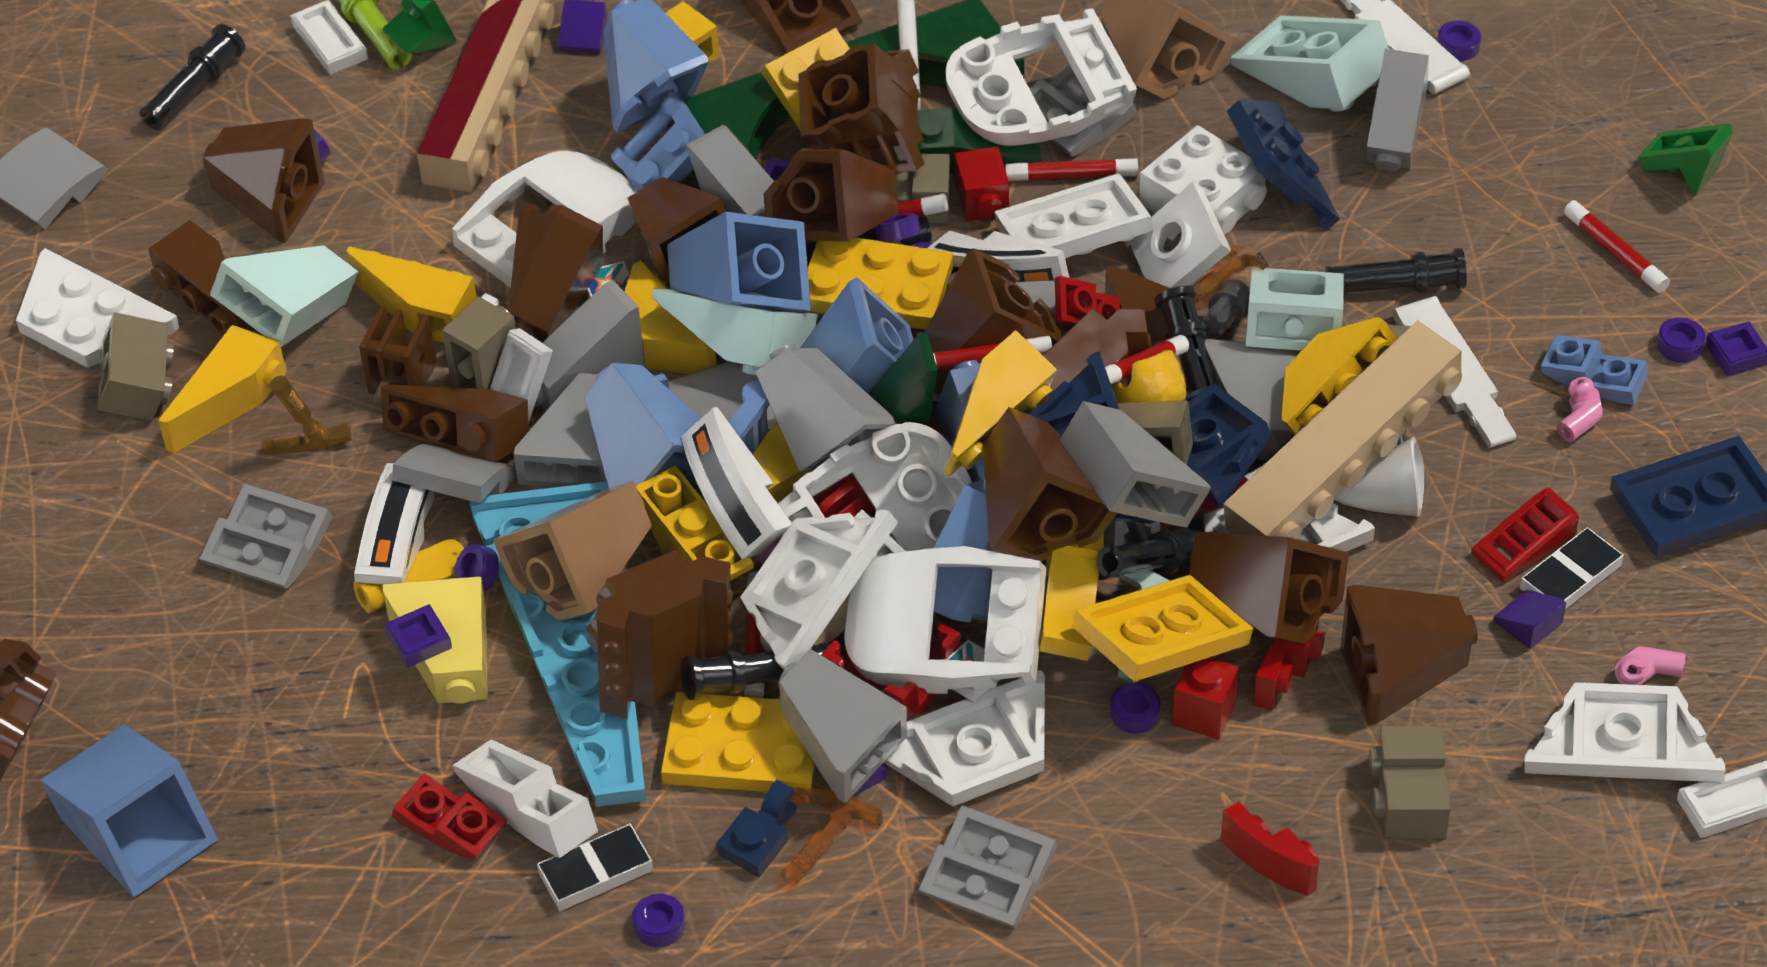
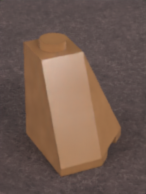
[1100,0,1236,99]
[493,481,652,621]

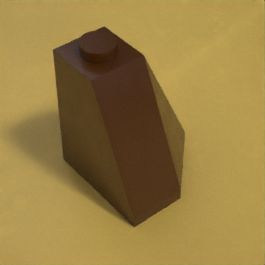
[203,118,325,243]
[763,148,899,242]
[627,177,726,282]
[508,204,603,343]
[924,248,1062,394]
[983,407,1117,562]
[1189,531,1349,644]
[1340,585,1478,725]

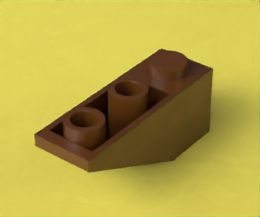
[148,220,247,336]
[381,384,529,462]

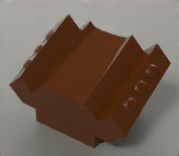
[798,42,925,175]
[1043,309,1151,404]
[586,549,733,719]
[0,639,57,782]

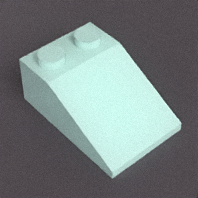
[1230,16,1389,112]
[652,289,818,375]

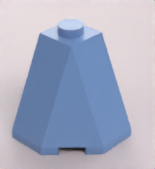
[603,0,709,133]
[585,363,701,489]
[934,478,999,623]

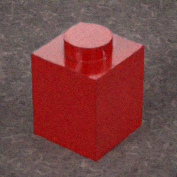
[954,146,1009,222]
[1172,657,1239,740]

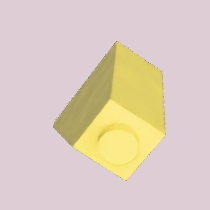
[383,577,488,704]

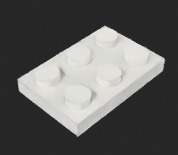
[994,173,1153,258]

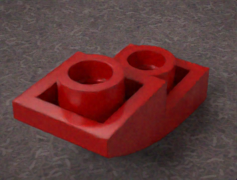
[1054,276,1120,332]
[1253,618,1326,711]
[392,773,507,861]
[1221,801,1320,896]

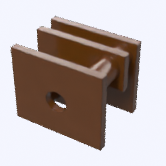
[359,306,437,395]

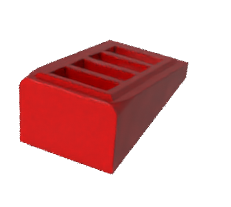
[1471,487,1579,583]

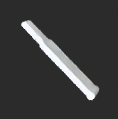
[1341,0,1470,95]
[1392,296,1516,448]

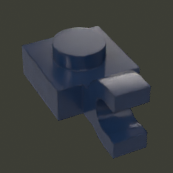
[716,779,797,878]

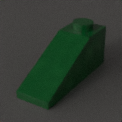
[917,108,1042,174]
[869,333,938,427]

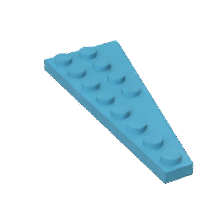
[470,481,646,807]

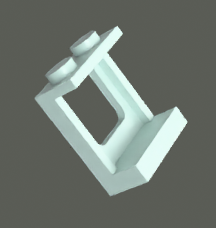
[1246,267,1344,351]

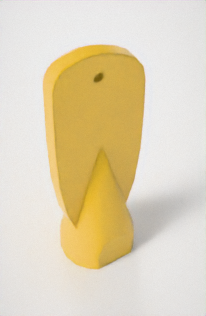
[353,539,464,614]

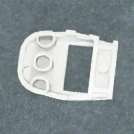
[946,8,1137,146]
[452,151,638,288]
[778,422,972,551]
[845,546,1046,694]

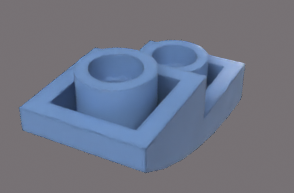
[1541,335,1649,406]

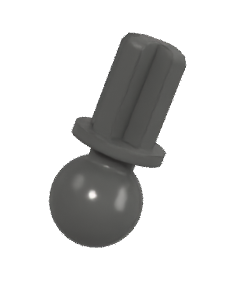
[1203,279,1250,336]

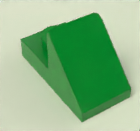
[383,0,457,54]
[1637,124,1734,195]

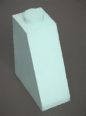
[210,245,359,347]

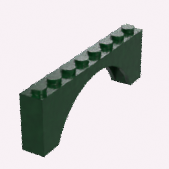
[667,0,1024,187]

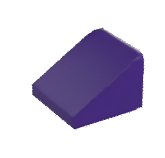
[558,0,608,54]
[1493,590,1567,649]

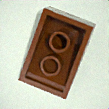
[740,0,862,54]

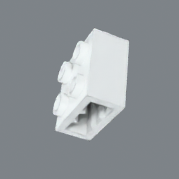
[1139,125,1267,234]

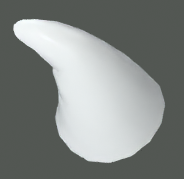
[1334,437,1424,517]

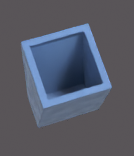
[40,724,218,897]

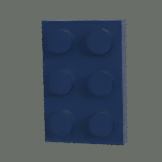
[1610,436,1767,558]

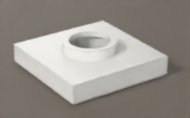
[1129,182,1231,288]

